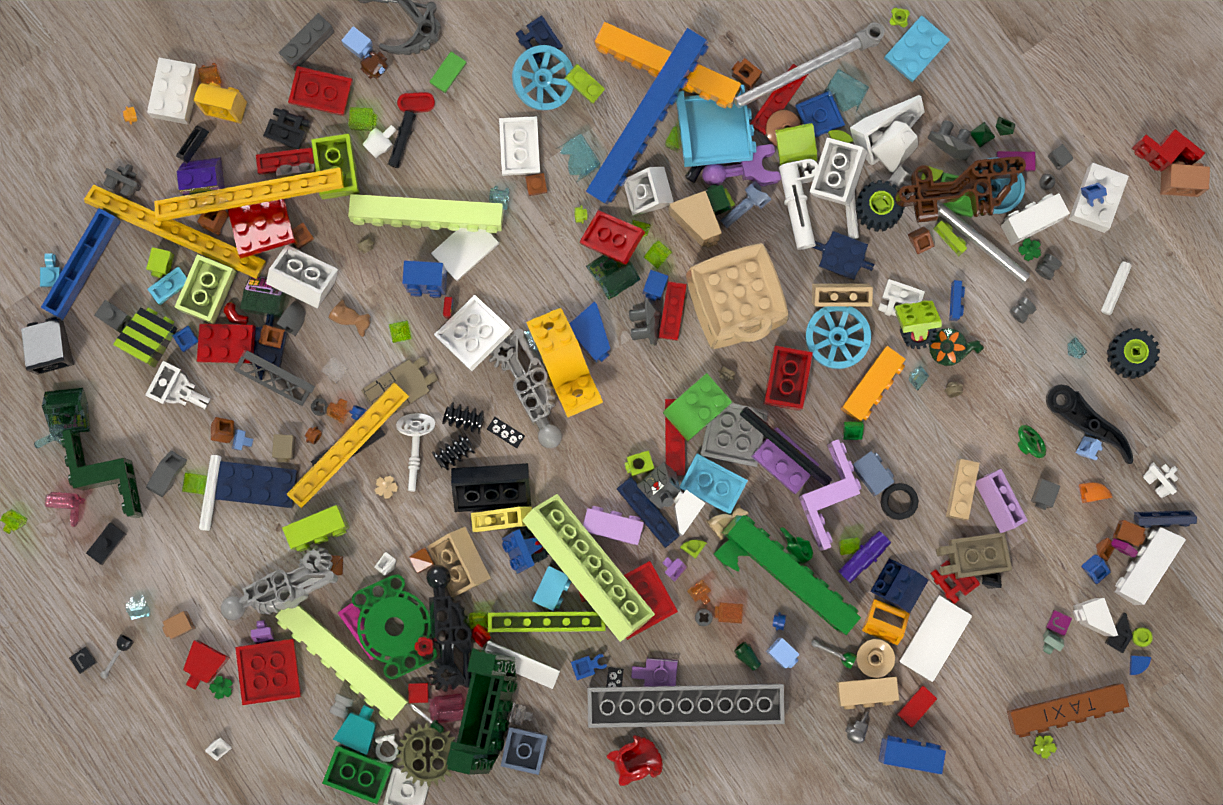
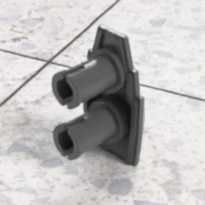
[927,120,974,160]
[629,298,660,346]

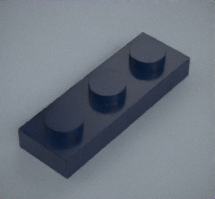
[1134,510,1197,528]

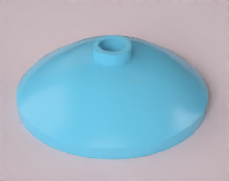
[975,157,1025,214]

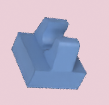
[232,430,253,450]

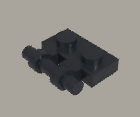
[263,108,311,149]

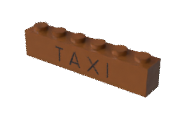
[1007,683,1130,738]

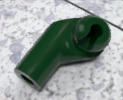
[955,340,984,360]

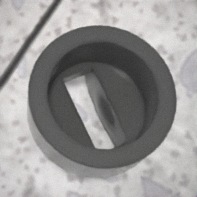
[1039,174,1056,190]

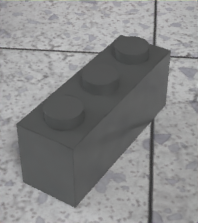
[278,13,334,71]

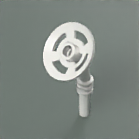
[396,413,435,492]

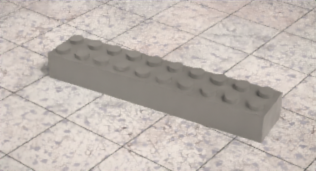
[587,684,785,728]

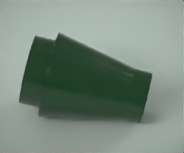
[734,642,761,671]

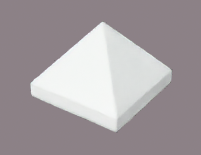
[374,552,396,575]
[205,738,232,761]

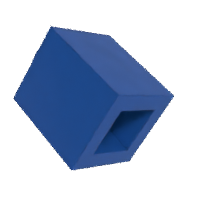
[643,270,669,301]

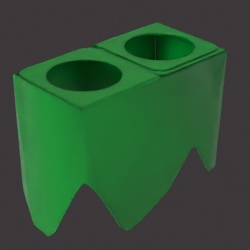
[713,540,750,577]

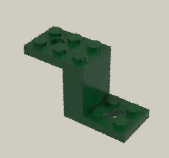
[61,430,143,518]

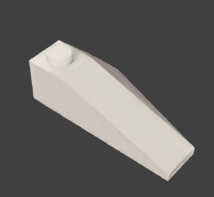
[850,95,925,165]

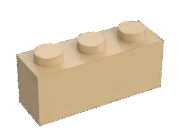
[812,284,873,306]
[946,459,980,521]
[836,676,899,709]

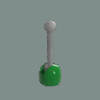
[811,640,857,669]

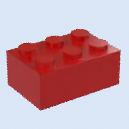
[763,345,813,411]

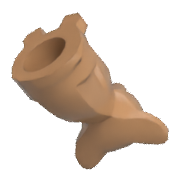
[329,300,371,337]

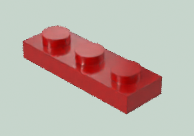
[256,148,315,175]
[659,281,687,341]

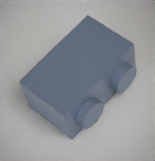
[852,451,894,496]

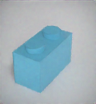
[532,566,571,611]

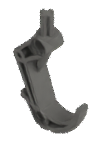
[358,0,441,55]

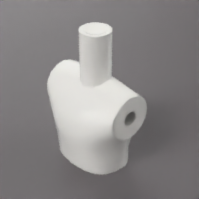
[362,125,396,158]

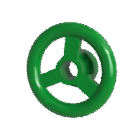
[1018,425,1046,458]

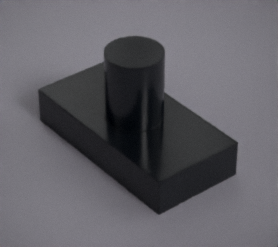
[86,523,127,565]

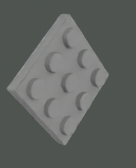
[700,403,768,468]

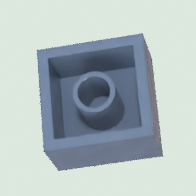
[501,726,548,775]

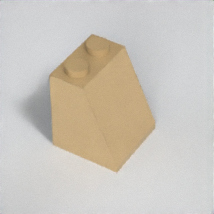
[668,191,722,248]

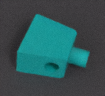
[333,705,377,755]

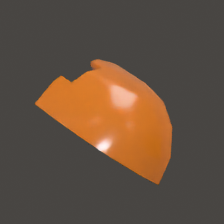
[1079,482,1113,503]

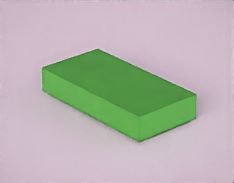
[429,52,467,94]

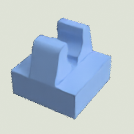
[1076,436,1103,460]

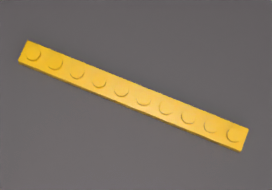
[154,167,344,221]
[84,185,266,279]

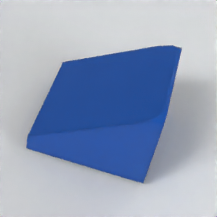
[1081,554,1111,584]

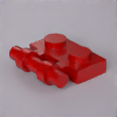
[930,559,980,604]

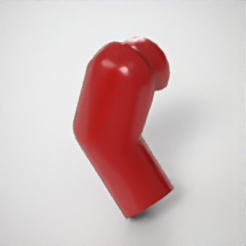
[223,302,248,325]

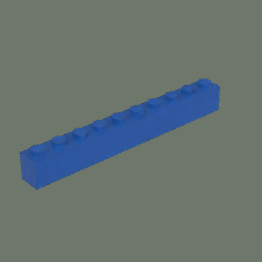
[586,28,709,205]

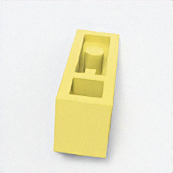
[471,507,532,532]

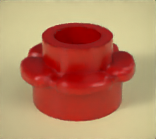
[415,637,434,656]

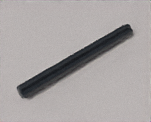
[740,407,832,486]

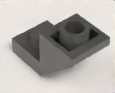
[146,451,187,497]

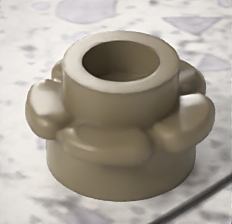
[356,238,375,254]
[718,366,736,382]
[945,382,963,398]

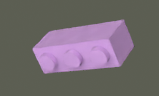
[976,469,1028,533]
[583,506,644,546]

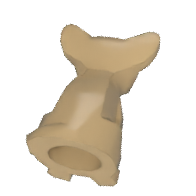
[706,503,749,540]

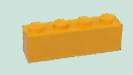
[841,346,906,422]

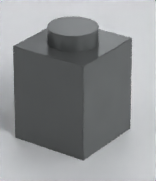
[1031,479,1060,510]

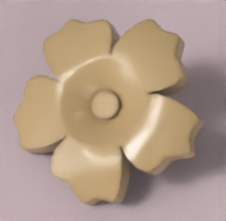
[375,476,398,499]

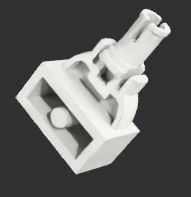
[145,361,210,410]

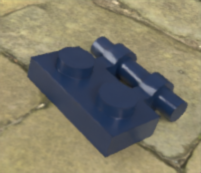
[516,15,563,65]

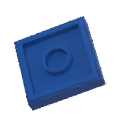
[795,91,845,138]

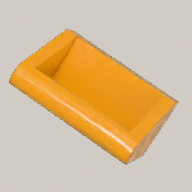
[862,599,910,646]

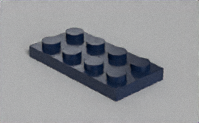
[215,461,298,508]

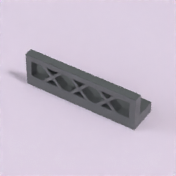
[234,350,315,406]

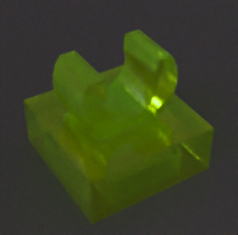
[0,509,28,534]

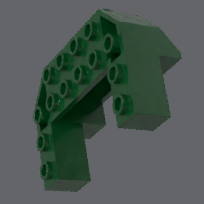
[446,648,517,775]

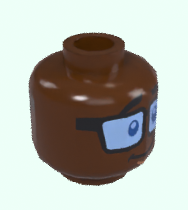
[360,51,388,79]

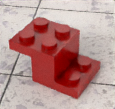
[1131,129,1205,172]

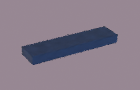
[616,477,680,548]

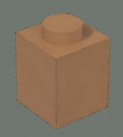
[162,611,196,639]

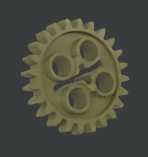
[396,723,455,787]

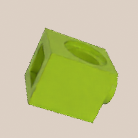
[146,247,174,278]
[624,450,655,477]

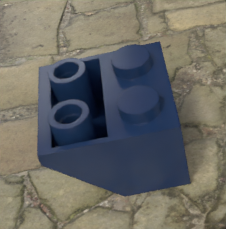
[870,558,929,613]

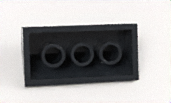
[451,463,531,512]

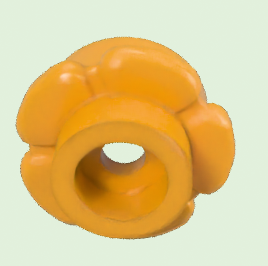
[122,106,137,125]

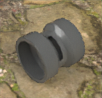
[1035,254,1062,280]
[1009,297,1037,324]

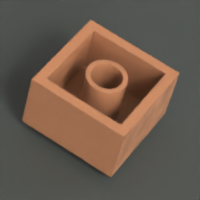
[1160,162,1210,197]

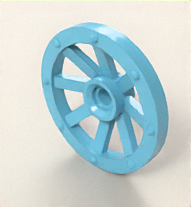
[512,45,574,110]
[805,306,871,369]

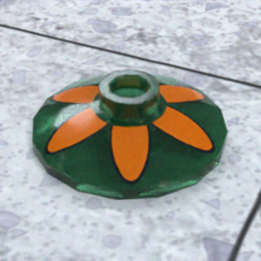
[929,328,967,366]

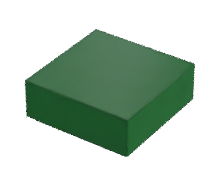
[843,421,864,440]

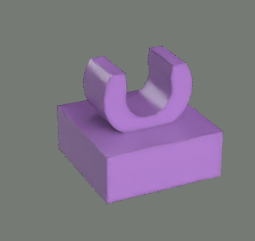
[663,557,687,582]
[251,620,275,644]

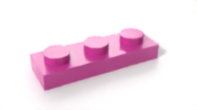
[338,603,380,661]

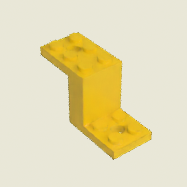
[526,308,603,418]

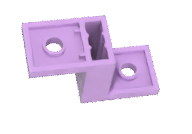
[799,439,861,551]

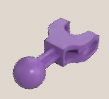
[702,144,781,186]

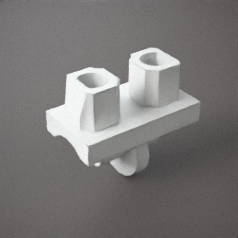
[1143,462,1179,498]

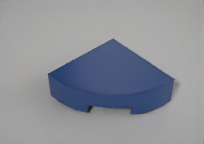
[1129,656,1151,675]

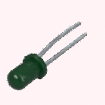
[407,704,445,733]

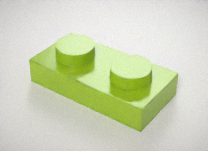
[564,64,605,104]
[933,221,968,257]

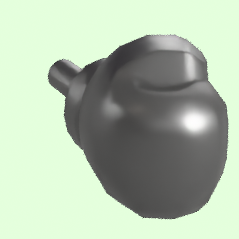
[845,711,869,744]

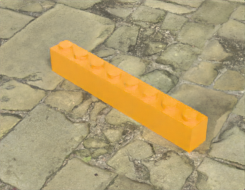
[595,22,741,109]

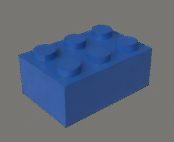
[402,261,447,298]
[878,735,946,774]

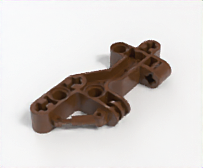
[895,156,1026,223]

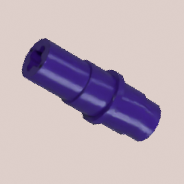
[838,531,891,583]

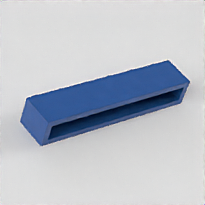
[41,208,121,320]

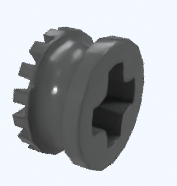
[311,398,329,416]
[695,609,713,626]

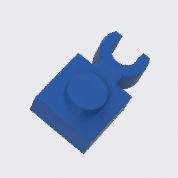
[571,654,607,680]

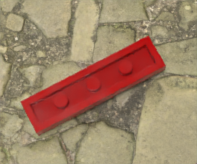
[750,64,808,136]
[665,399,685,476]

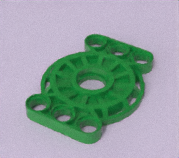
[351,574,437,680]

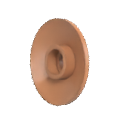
[766,110,801,147]

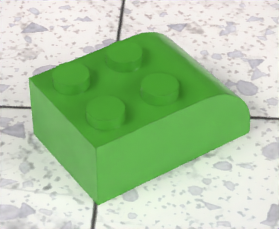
[663,373,732,442]

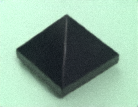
[982,573,1002,589]

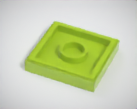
[775,123,818,166]

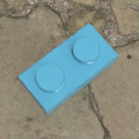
[147,267,187,305]

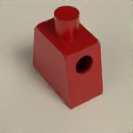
[183,640,230,690]

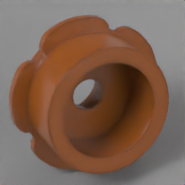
[305,426,322,445]

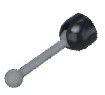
[100,634,134,679]

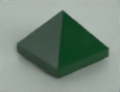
[995,117,1016,136]
[970,122,995,148]

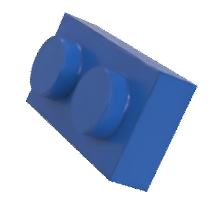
[949,280,965,321]

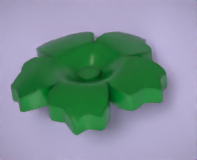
[1018,238,1041,261]
[209,676,233,700]

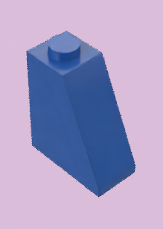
[569,301,610,363]

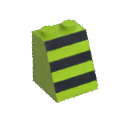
[113,307,178,368]

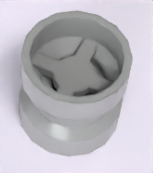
[329,693,354,719]

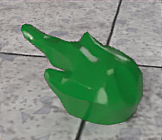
[780,527,813,564]

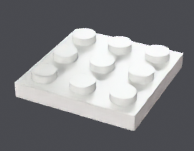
[434,295,512,371]

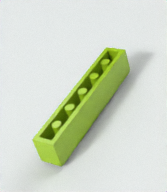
[488,612,606,632]

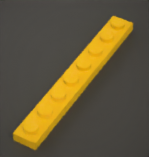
[287,383,409,508]

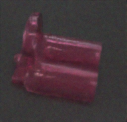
[45,492,85,527]
[428,693,464,723]

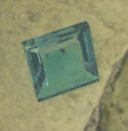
[1067,337,1087,359]
[908,366,929,391]

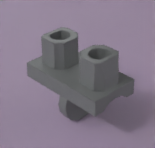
[104,164,141,198]

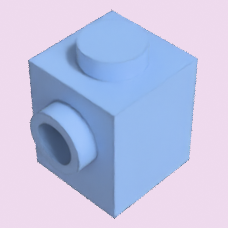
[341,26,373,59]

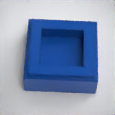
[172,325,198,352]

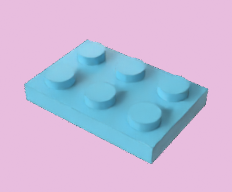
[884,15,950,82]
[680,454,748,514]

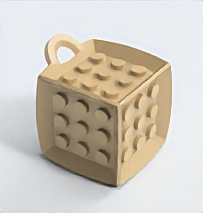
[686,243,789,349]

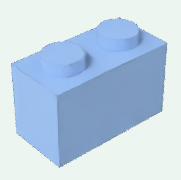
[766,638,799,669]

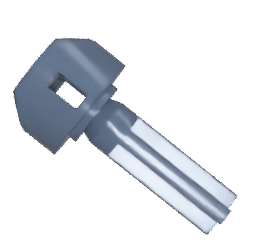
[720,181,772,228]

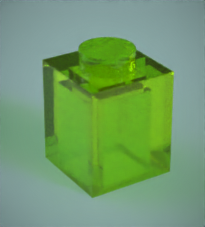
[349,107,377,131]

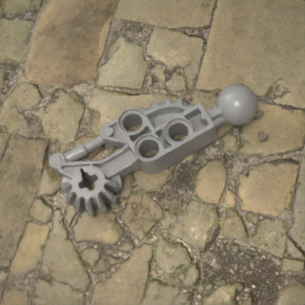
[489,329,562,449]
[221,545,338,621]

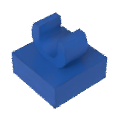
[1081,183,1107,207]

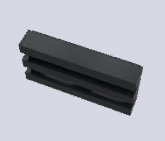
[176,125,209,163]

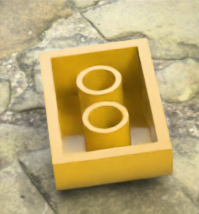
[193,83,247,124]

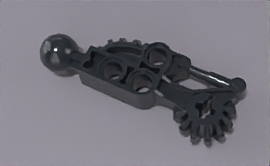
[426,565,472,692]

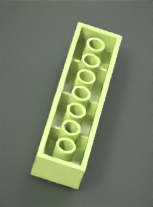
[522,494,655,642]

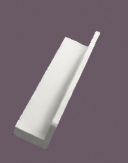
[485,641,560,689]

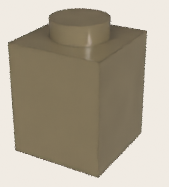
[272,434,296,463]

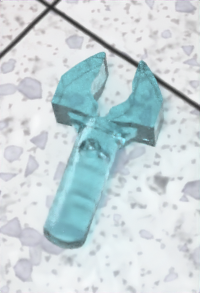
[34,424,64,449]

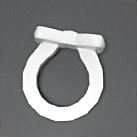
[375,734,399,762]

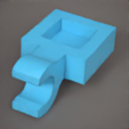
[40,253,61,287]

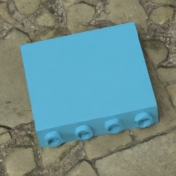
[676,85,756,167]

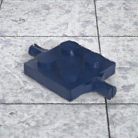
[812,231,875,281]
[247,315,287,380]

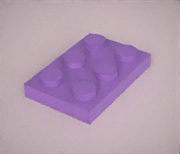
[751,427,819,494]

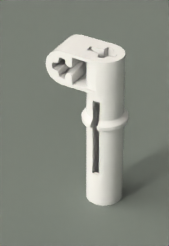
[779,159,818,250]

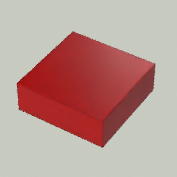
[408,683,429,703]

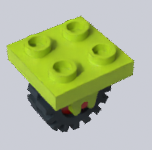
[895,300,942,350]

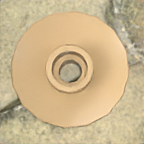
[856,639,895,678]

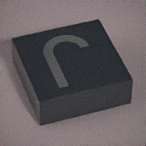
[69,647,97,674]

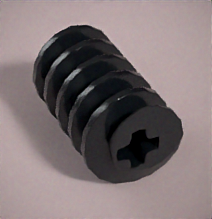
[442,402,485,435]
[432,434,476,470]

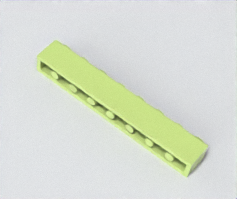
[348,194,504,233]
[275,604,409,720]

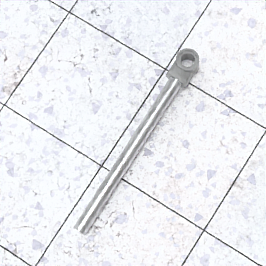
[734,22,885,108]
[889,164,1030,283]

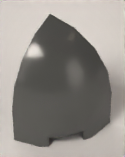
[277,301,305,336]

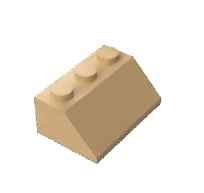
[427,527,491,598]

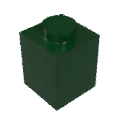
[706,184,731,216]

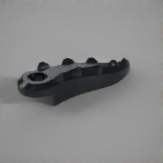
[1046,384,1133,464]

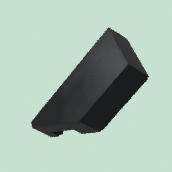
[1105,613,1133,653]

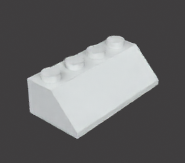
[1115,527,1186,605]

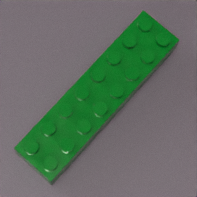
[722,515,861,636]

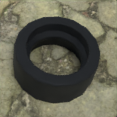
[880,483,919,520]

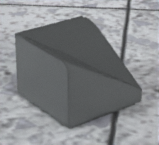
[1048,144,1074,170]

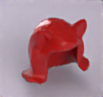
[607,735,663,786]

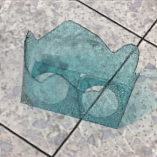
[824,69,869,114]
[556,134,600,182]

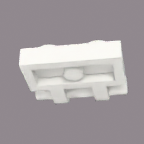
[878,279,925,317]

